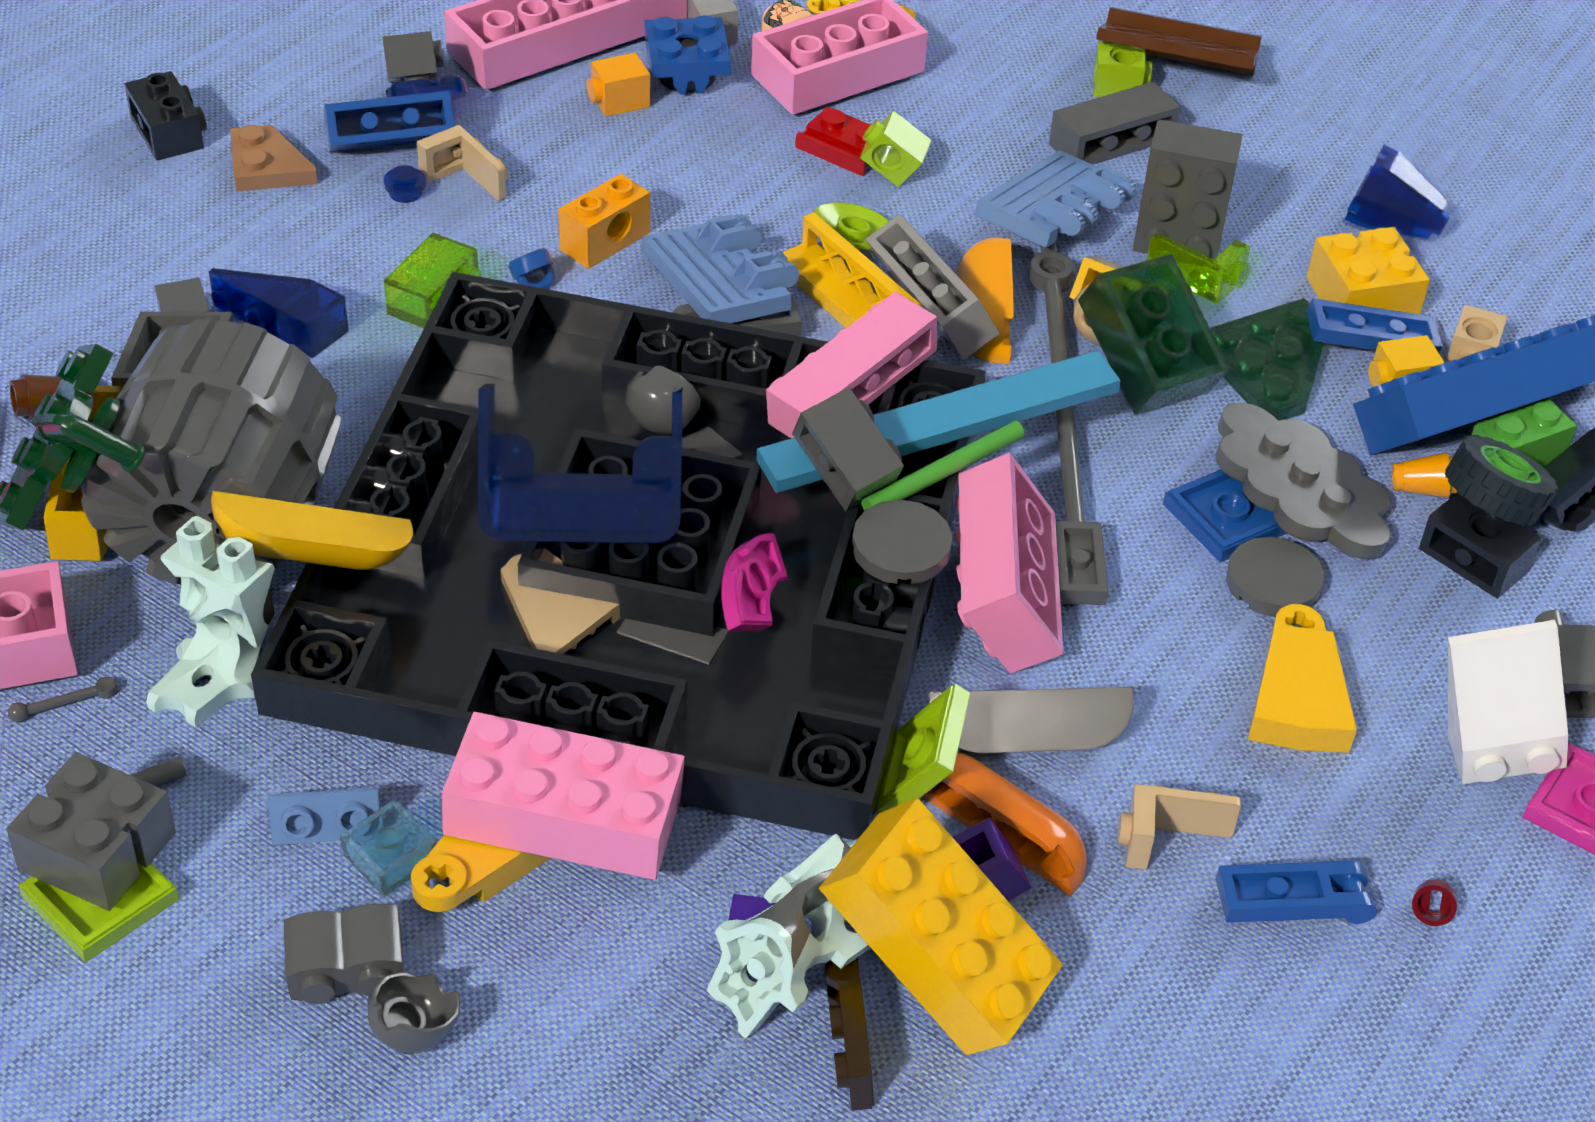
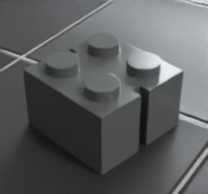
[6,752,176,911]

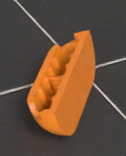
[922,753,1087,896]

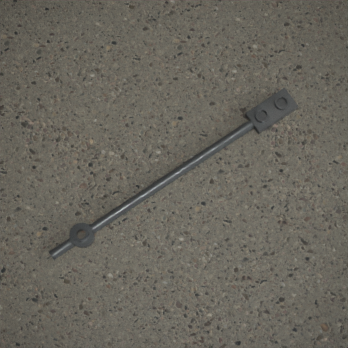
[1029,238,1108,605]

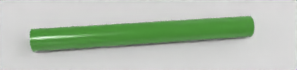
[861,421,1025,511]

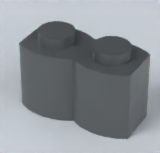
[283,904,405,1004]

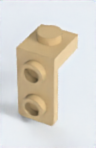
[417,125,508,201]
[1117,784,1241,870]

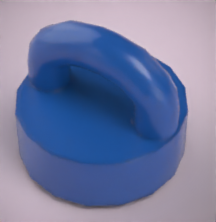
[508,248,555,289]

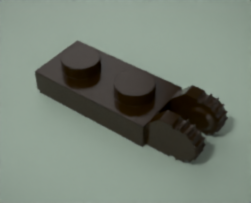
[824,957,874,1111]

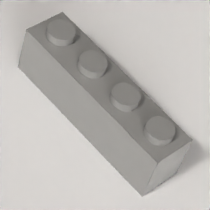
[865,214,1000,360]

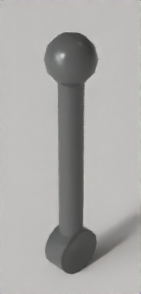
[8,677,118,723]

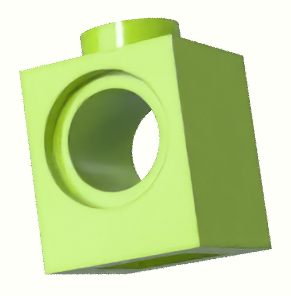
[1093,41,1152,97]
[860,111,931,187]

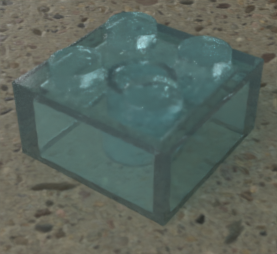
[340,799,437,898]

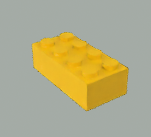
[818,797,1063,1055]

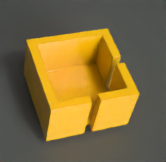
[1306,227,1430,314]

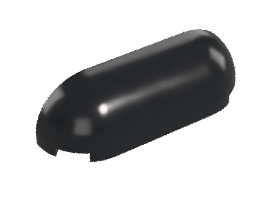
[1541,428,1595,532]

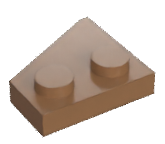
[230,125,318,191]

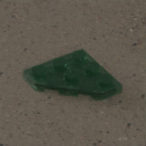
[1194,298,1324,421]

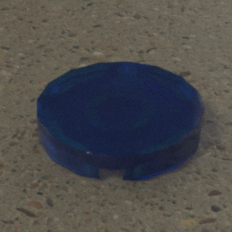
[385,77,467,100]

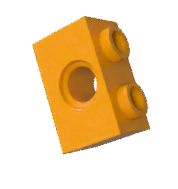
[558,173,650,269]

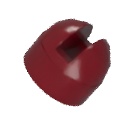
[1412,879,1458,926]

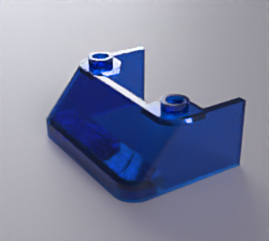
[478,383,683,543]

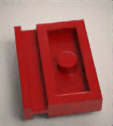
[795,107,871,176]

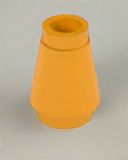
[1392,452,1457,498]

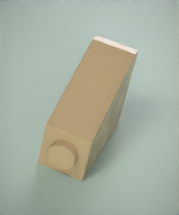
[500,548,620,654]

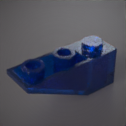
[208,268,349,359]

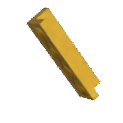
[783,212,921,328]

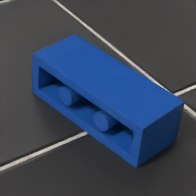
[323,91,455,152]

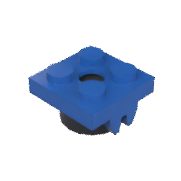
[644,15,731,94]

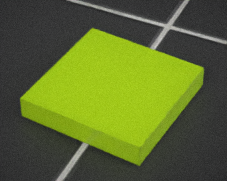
[877,683,970,813]
[18,846,179,963]

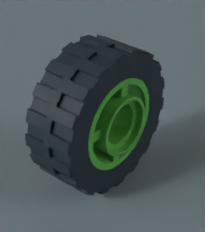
[1444,435,1558,526]

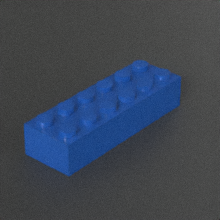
[1353,315,1595,455]

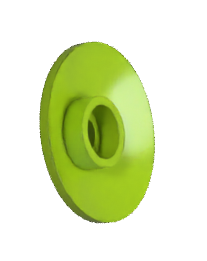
[814,202,889,250]

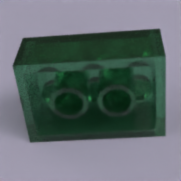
[1078,254,1231,415]

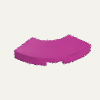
[722,533,788,632]

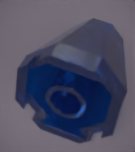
[1341,144,1451,241]

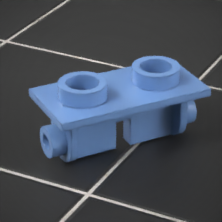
[267,786,382,845]

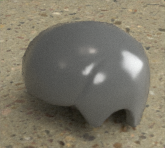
[625,366,700,435]
[368,972,461,1055]

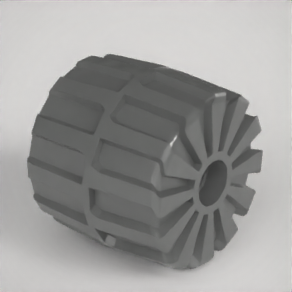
[80,317,341,584]

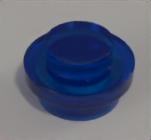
[384,165,426,203]

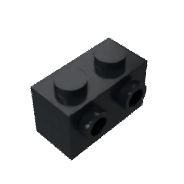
[124,71,207,161]

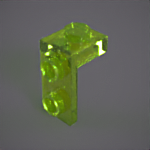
[1145,233,1251,304]

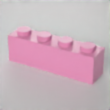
[766,291,937,439]

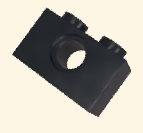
[1419,492,1542,599]

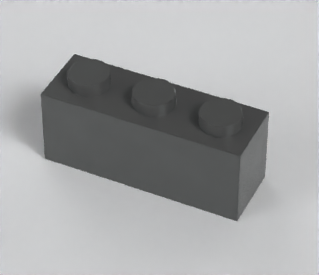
[1049,81,1181,165]

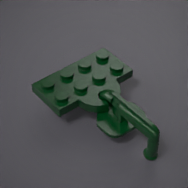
[0,344,145,531]

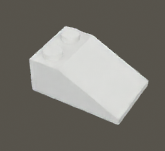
[1448,620,1568,784]

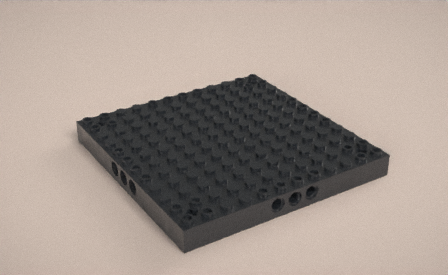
[251,272,986,840]

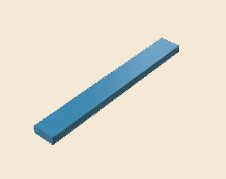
[757,350,1121,493]

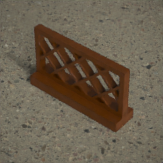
[1096,7,1262,76]

